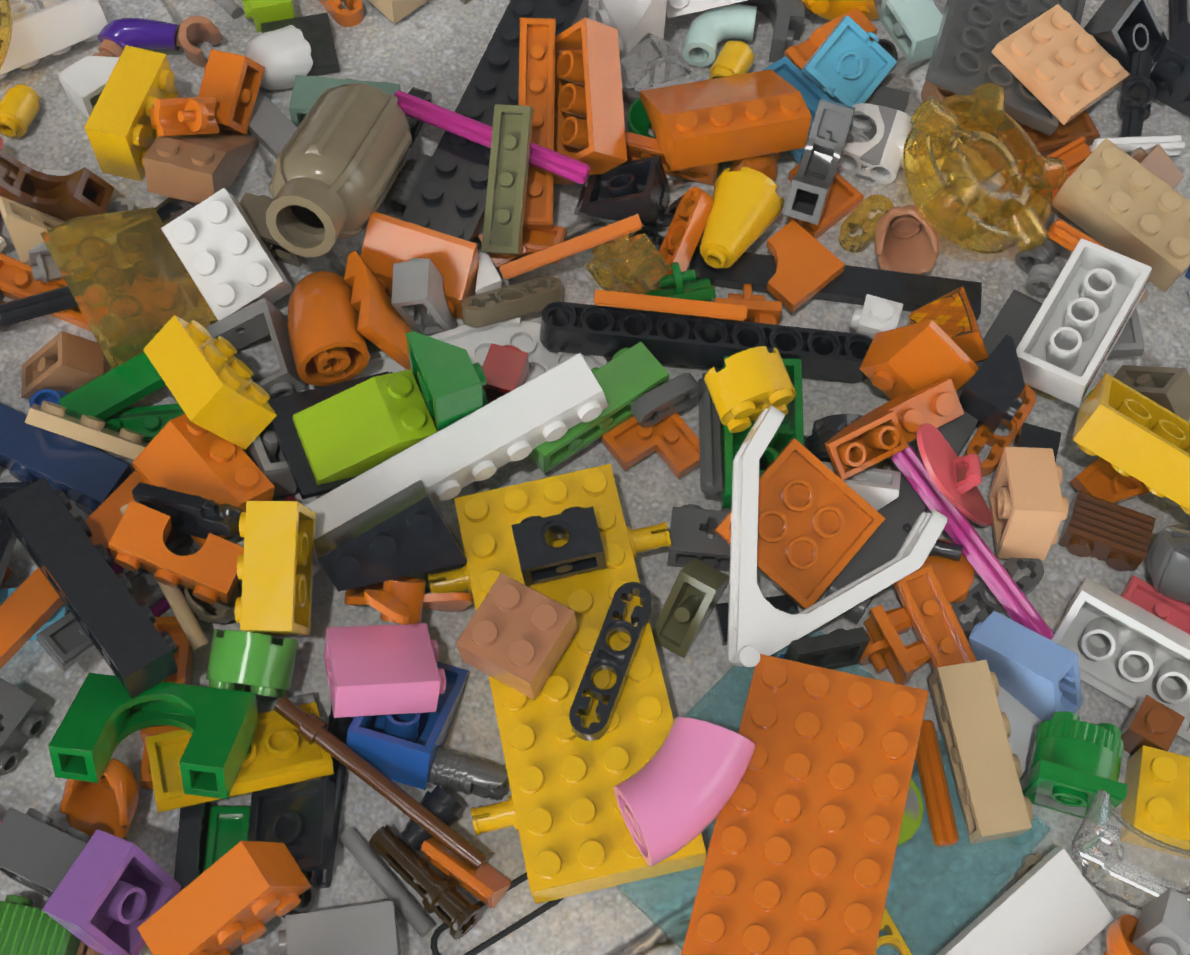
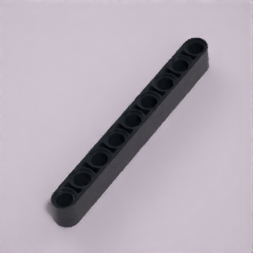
[539,302,873,383]

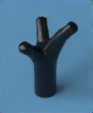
[903,523,963,561]

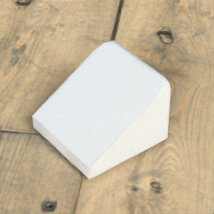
[475,252,502,295]

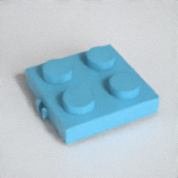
[801,15,897,106]

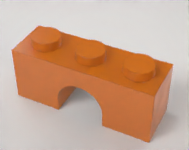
[108,500,244,604]

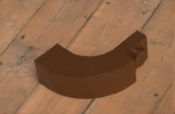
[0,148,115,225]

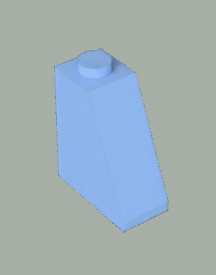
[969,611,1082,722]

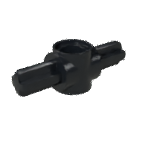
[1117,51,1156,137]

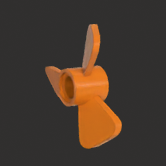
[344,576,473,625]

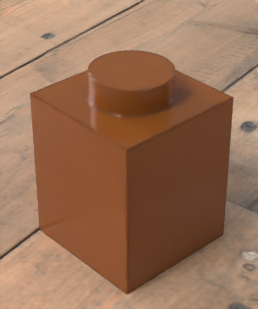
[1121,695,1185,755]

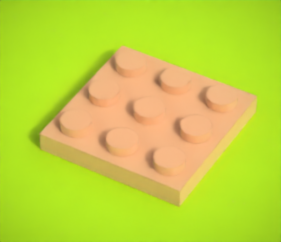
[991,4,1130,125]

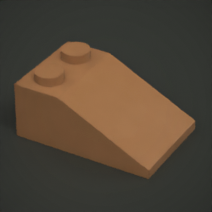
[143,129,258,204]

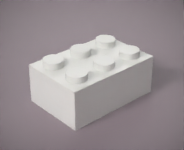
[161,187,293,321]

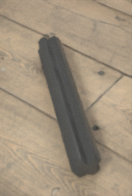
[698,372,724,496]

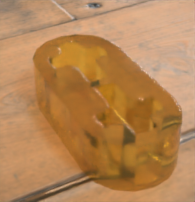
[838,194,894,253]

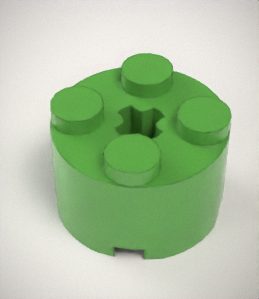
[206,629,299,698]

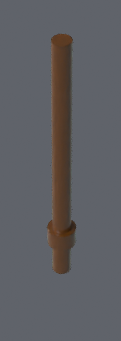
[273,696,487,870]

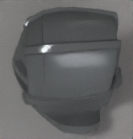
[1147,521,1190,605]

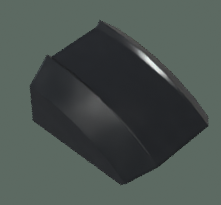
[574,155,669,225]

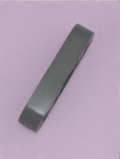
[952,558,1044,639]

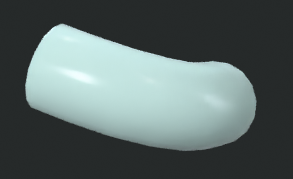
[682,4,757,67]

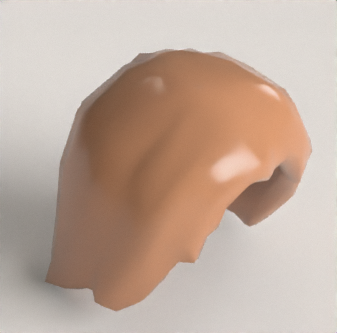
[875,204,940,275]

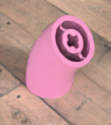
[614,717,755,866]

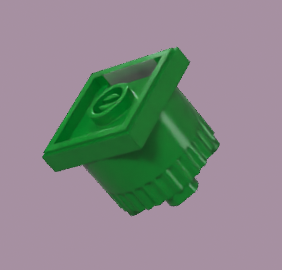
[1020,711,1128,823]

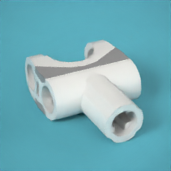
[838,103,945,184]

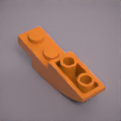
[825,378,964,480]

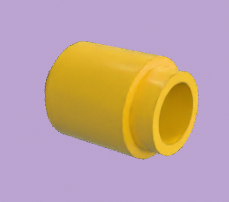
[709,41,755,79]
[0,84,40,137]

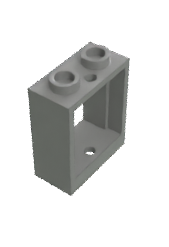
[205,297,306,399]

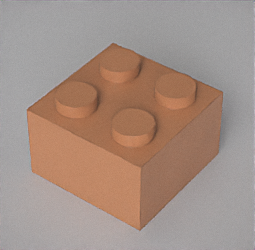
[456,573,578,700]

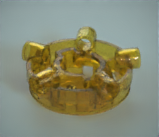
[902,83,1068,254]

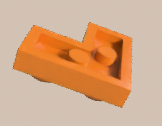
[602,413,700,479]

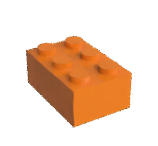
[137,841,311,955]

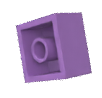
[42,829,182,955]

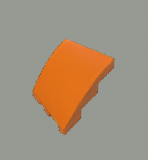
[344,251,413,370]

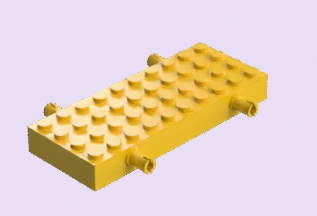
[428,464,706,904]

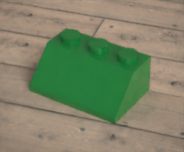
[406,331,488,432]

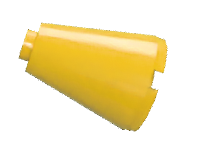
[700,167,784,268]

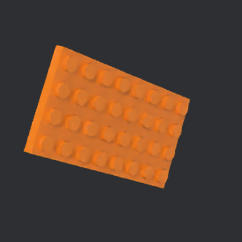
[681,654,929,955]

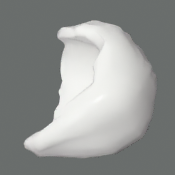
[244,25,313,90]

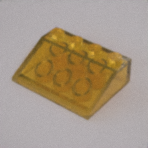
[40,207,218,370]

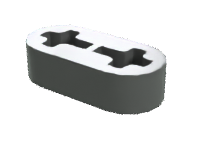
[630,373,702,428]

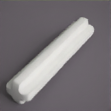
[1090,134,1185,156]

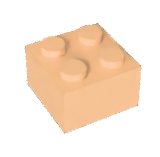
[988,447,1068,560]

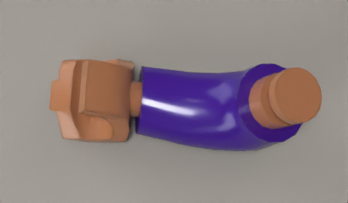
[93,15,223,67]

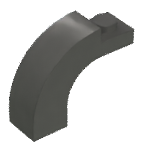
[734,0,805,63]
[782,98,855,225]

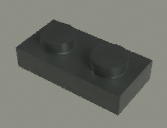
[783,627,870,670]

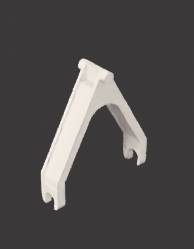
[725,405,948,667]

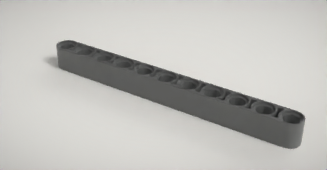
[824,289,1042,625]

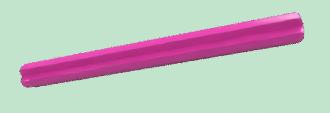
[394,90,590,184]
[892,445,1054,640]

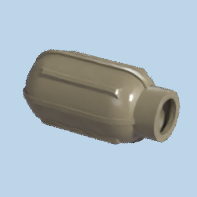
[266,83,412,257]

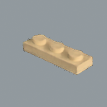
[25,401,149,460]

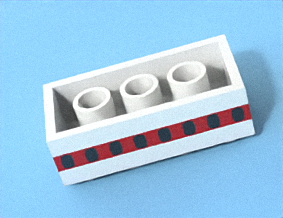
[1016,238,1152,408]

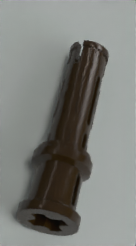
[369,825,483,940]

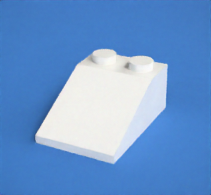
[595,0,667,67]

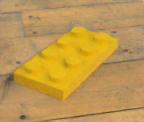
[145,702,334,813]

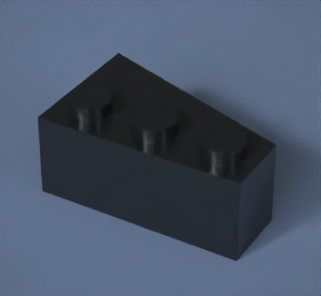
[313,480,468,592]

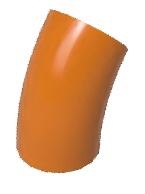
[287,271,370,386]

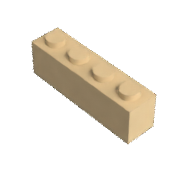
[928,659,1034,844]

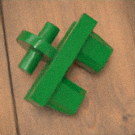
[644,262,716,317]

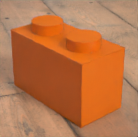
[198,49,265,135]

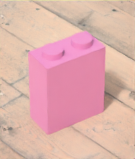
[324,623,446,718]

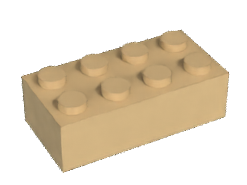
[1050,138,1190,293]

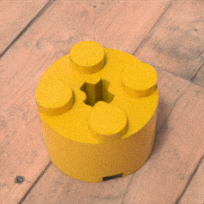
[704,346,796,433]

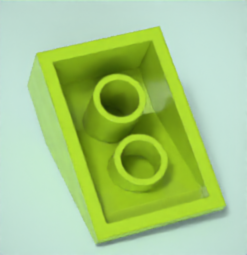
[293,369,437,485]

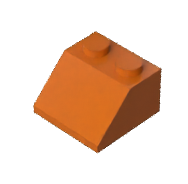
[859,319,979,400]

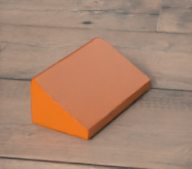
[421,837,511,908]

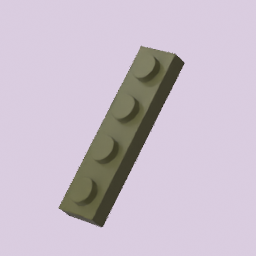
[481,104,534,256]

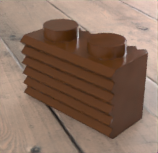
[1058,491,1156,571]

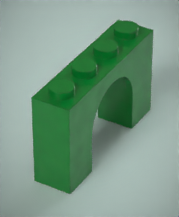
[48,673,259,799]

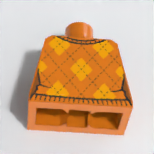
[909,287,989,362]

